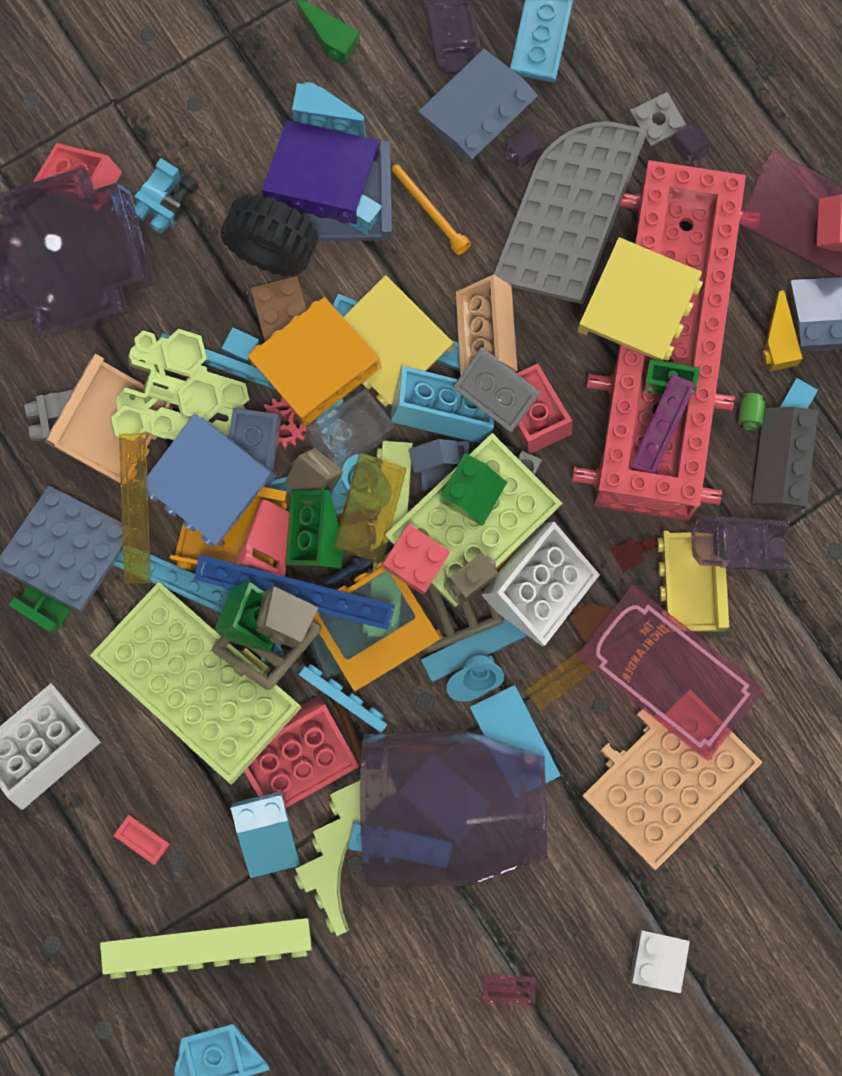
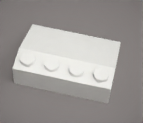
[481,522,600,646]
[0,683,101,810]

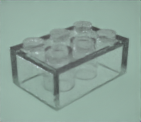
[304,389,396,470]

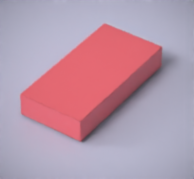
[113,815,171,866]

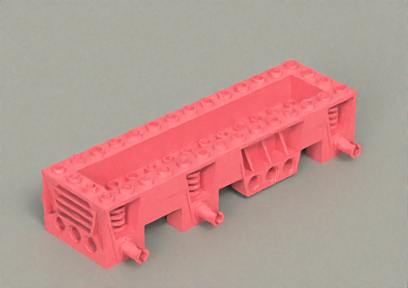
[572,160,760,521]

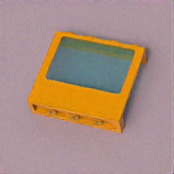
[313,561,444,692]

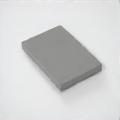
[453,347,541,433]

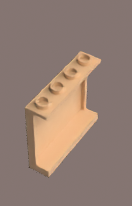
[44,354,173,485]

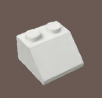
[629,930,690,993]

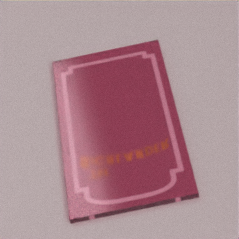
[576,585,764,761]

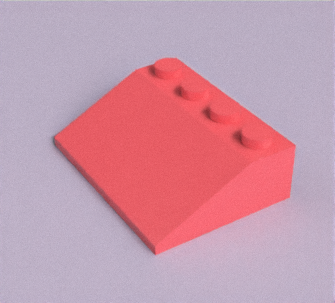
[244,695,359,808]

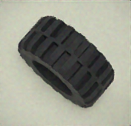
[220,194,318,276]

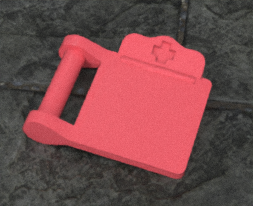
[237,500,289,576]

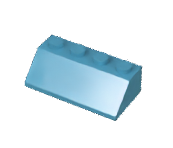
[390,366,494,443]

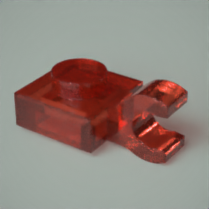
[611,536,657,573]

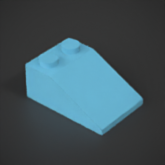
[292,82,365,137]
[231,791,300,878]

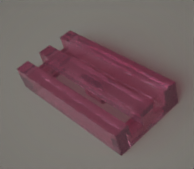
[483,975,535,1004]

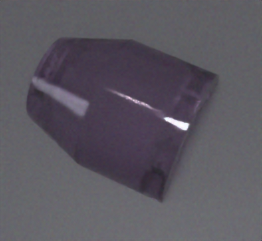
[360,730,548,888]

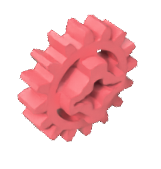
[264,397,311,450]

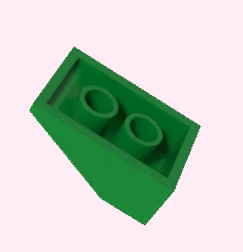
[285,490,343,569]

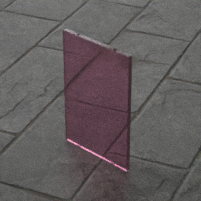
[739,149,842,277]

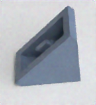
[409,439,461,474]

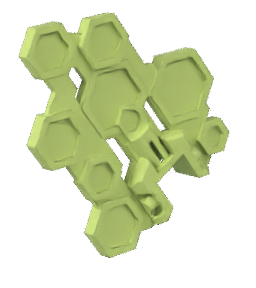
[110,329,249,442]

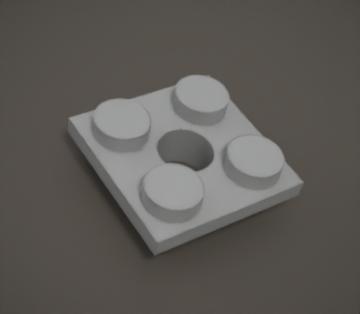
[630,92,688,147]

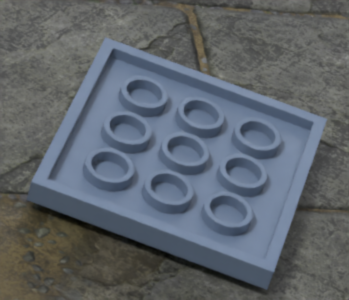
[0,486,134,613]

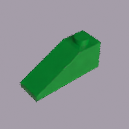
[297,0,360,65]

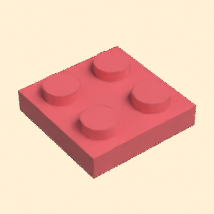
[381,524,450,595]

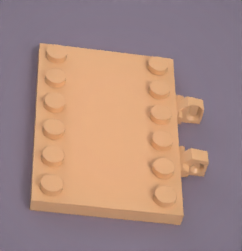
[582,690,762,870]

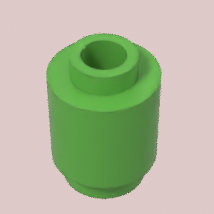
[738,393,765,431]

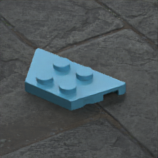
[174,1024,270,1076]

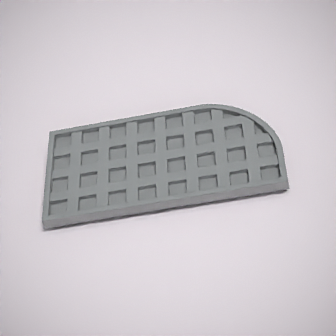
[494,122,647,304]

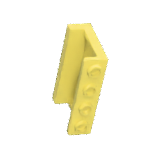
[657,529,729,633]

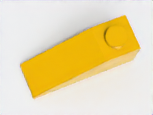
[762,290,803,372]

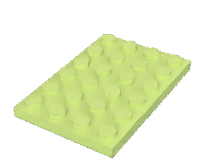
[385,433,563,608]

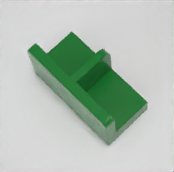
[9,586,71,635]

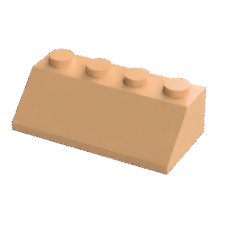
[456,274,517,375]

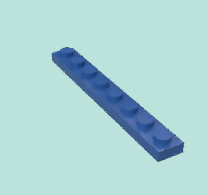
[194,555,395,630]

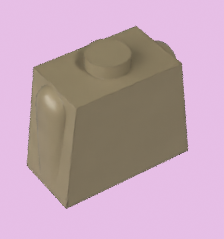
[285,448,344,495]
[444,553,499,606]
[255,586,318,647]

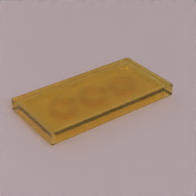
[333,453,407,563]

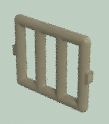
[406,583,504,653]
[212,620,321,690]

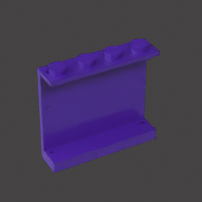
[262,120,379,225]

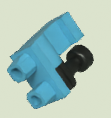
[131,159,199,234]

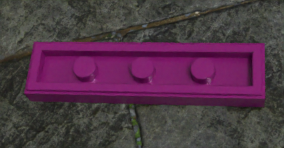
[630,374,696,474]

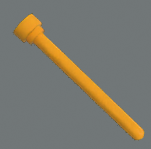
[392,164,471,255]

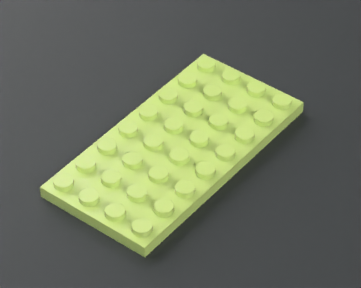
[90,582,302,785]

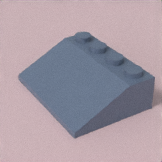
[417,49,538,165]
[789,277,842,352]

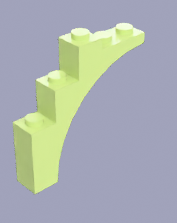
[295,768,399,936]

